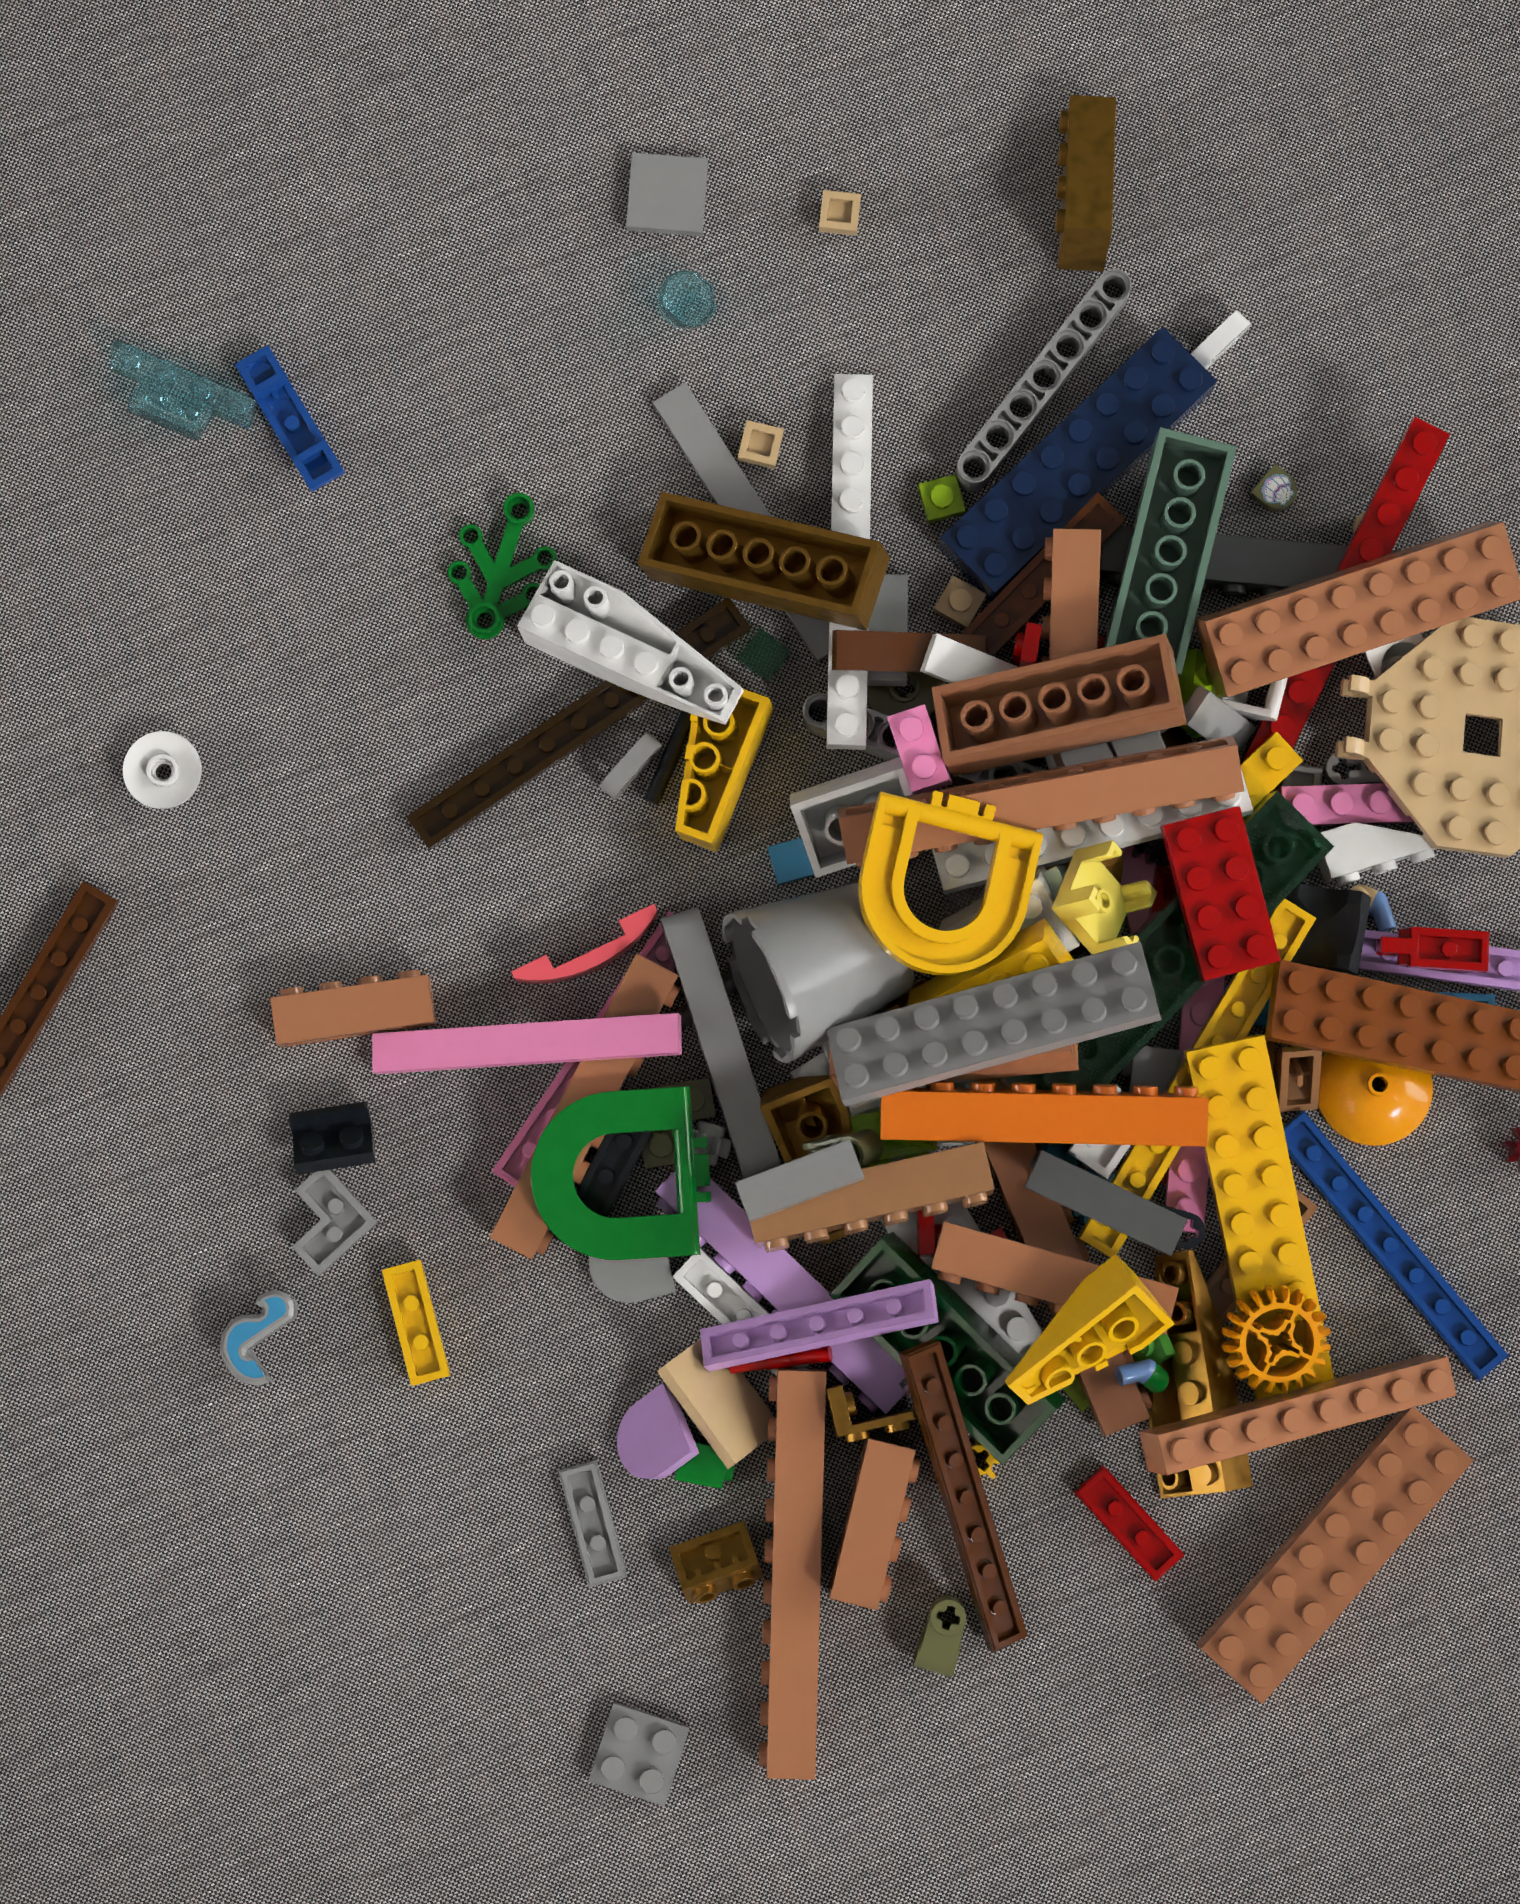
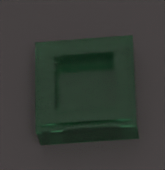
[737,628,792,684]

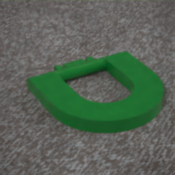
[531,1086,711,1260]

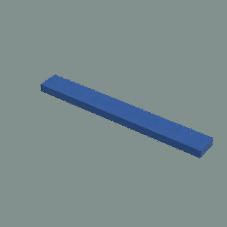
[1283,1110,1509,1381]

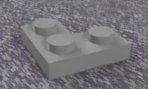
[291,1170,379,1276]

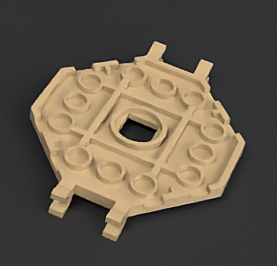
[1335,617,1520,858]

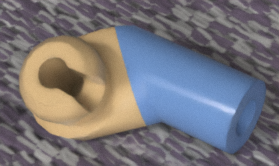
[1350,884,1397,932]

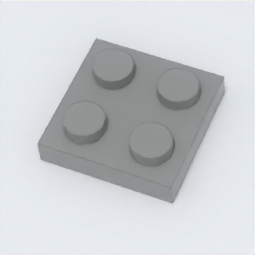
[588,1702,690,1806]

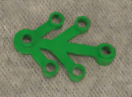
[447,493,557,640]

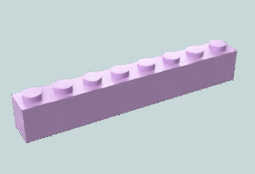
[655,1171,909,1414]

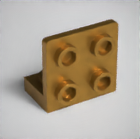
[826,1384,917,1443]

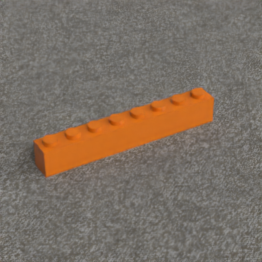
[880,1081,1209,1147]

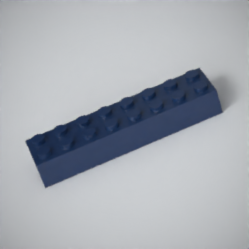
[938,326,1217,602]

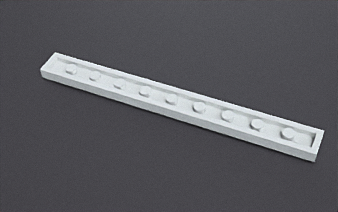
[826,374,873,750]

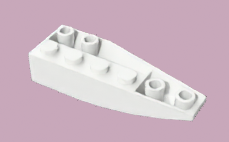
[517,560,744,725]

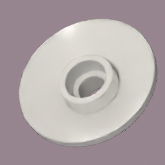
[123,731,202,809]

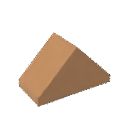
[1274,1046,1322,1112]

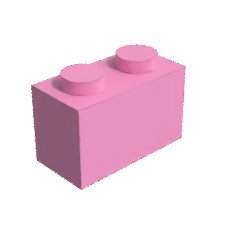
[887,704,953,794]

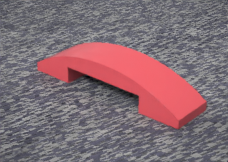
[511,904,658,984]

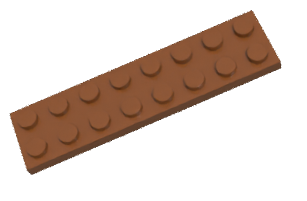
[1265,960,1520,1093]

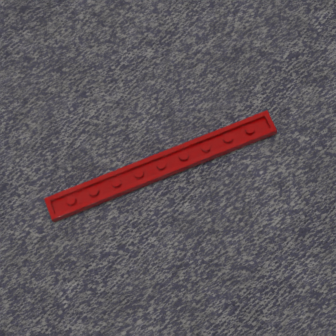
[1240,417,1450,764]

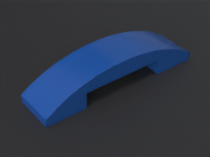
[235,345,345,492]

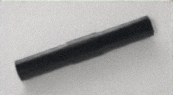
[644,710,691,806]

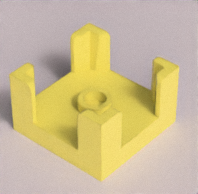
[1051,840,1158,955]

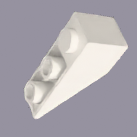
[1312,822,1437,886]

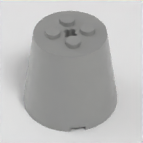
[722,883,914,1063]

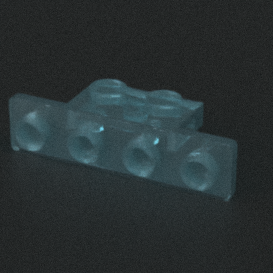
[110,340,256,441]

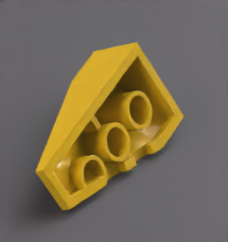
[1005,1254,1175,1405]

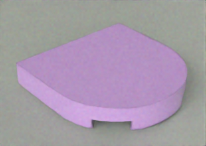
[617,1383,699,1479]

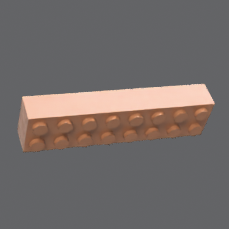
[1194,521,1520,698]
[1195,1407,1474,1704]

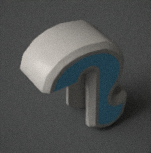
[220,1290,298,1386]

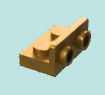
[668,1520,764,1604]

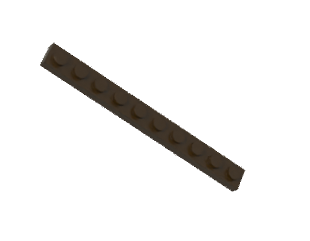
[406,598,751,850]

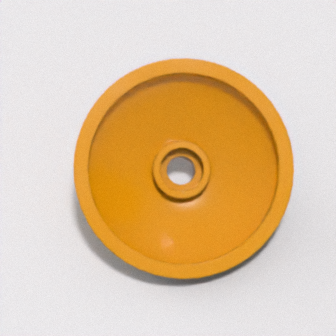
[1318,1052,1433,1146]

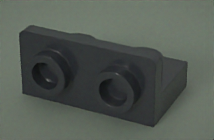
[289,1102,376,1175]

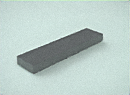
[1023,1150,1188,1256]

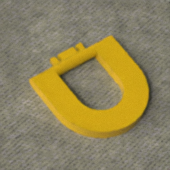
[858,790,1043,976]

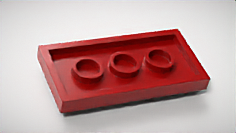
[1160,806,1281,982]

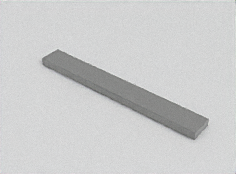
[653,382,829,663]

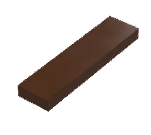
[832,630,986,673]

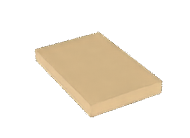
[657,1339,775,1469]

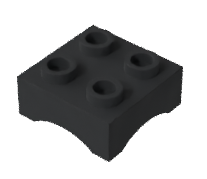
[1285,882,1371,975]

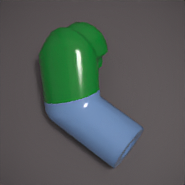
[1115,1359,1169,1393]

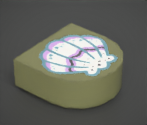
[1249,463,1297,512]

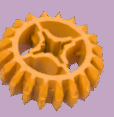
[1221,1285,1331,1394]

